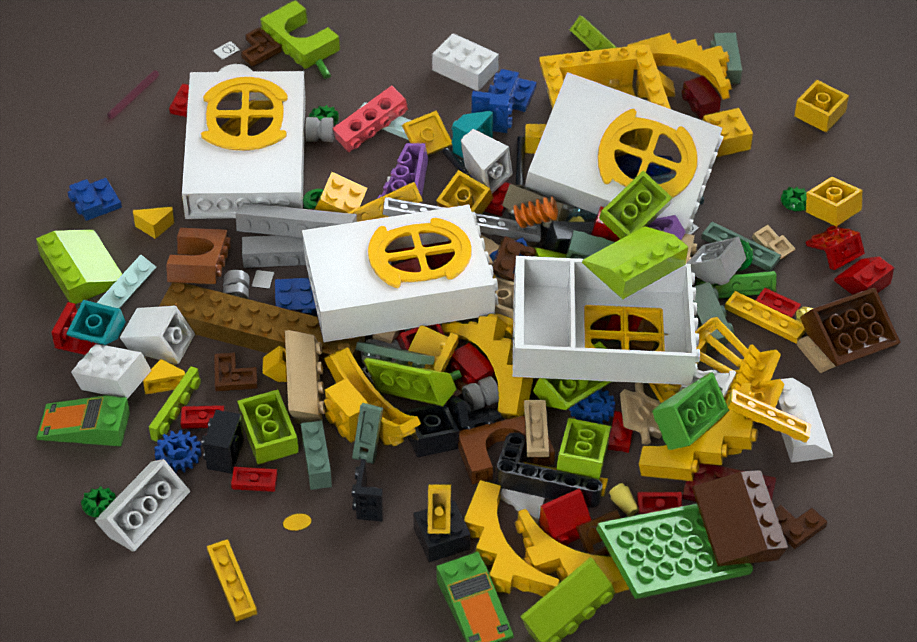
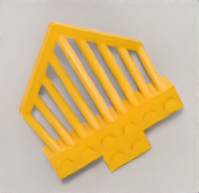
[648,317,785,455]

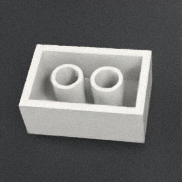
[432,34,499,91]
[71,344,151,399]

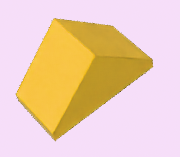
[133,207,174,239]
[143,359,185,394]

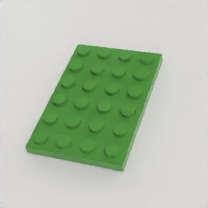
[596,504,753,599]

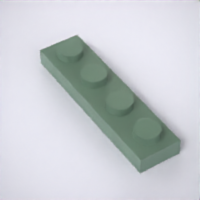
[701,222,781,272]
[356,342,435,368]

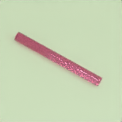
[107,70,159,119]

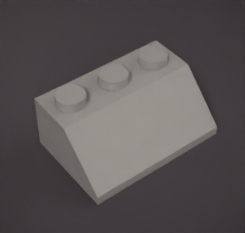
[686,237,747,285]

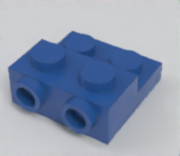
[488,69,536,112]
[472,91,513,133]
[67,178,122,221]
[275,278,317,316]

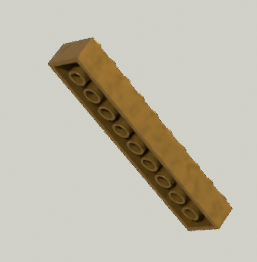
[159,282,365,369]

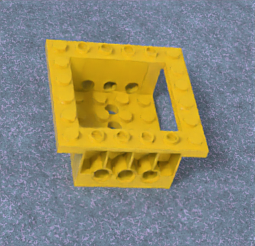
[539,44,671,161]

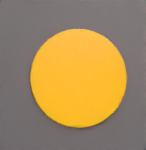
[283,514,311,531]

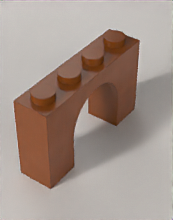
[166,228,231,284]
[458,415,555,484]

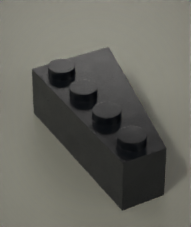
[541,221,594,254]

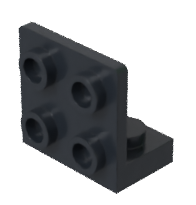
[447,395,502,429]
[352,459,384,522]

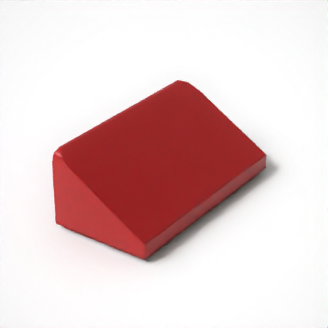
[637,492,682,514]

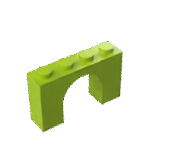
[261,0,340,69]

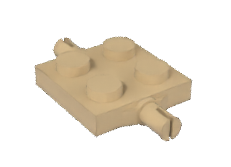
[620,383,662,445]

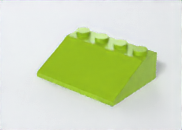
[582,226,688,299]
[36,230,122,304]

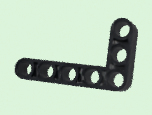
[495,432,602,508]

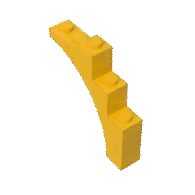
[627,33,732,100]
[441,314,533,419]
[324,347,421,447]
[639,383,758,481]
[464,480,559,597]
[515,509,629,593]

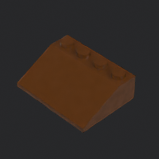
[800,288,901,367]
[692,470,788,566]

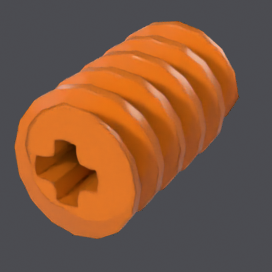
[513,196,558,228]

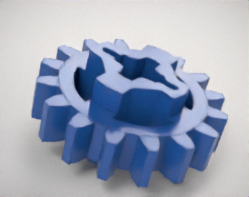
[569,388,615,424]
[154,430,202,473]

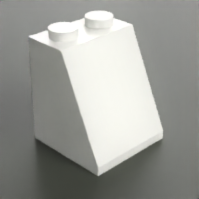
[461,129,513,194]
[120,306,195,364]

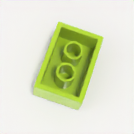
[599,171,672,239]
[237,390,299,465]
[556,418,611,480]

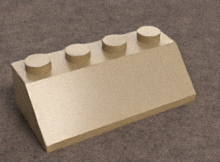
[285,330,325,424]

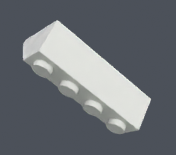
[775,378,833,463]
[95,459,191,552]

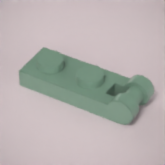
[352,403,383,464]

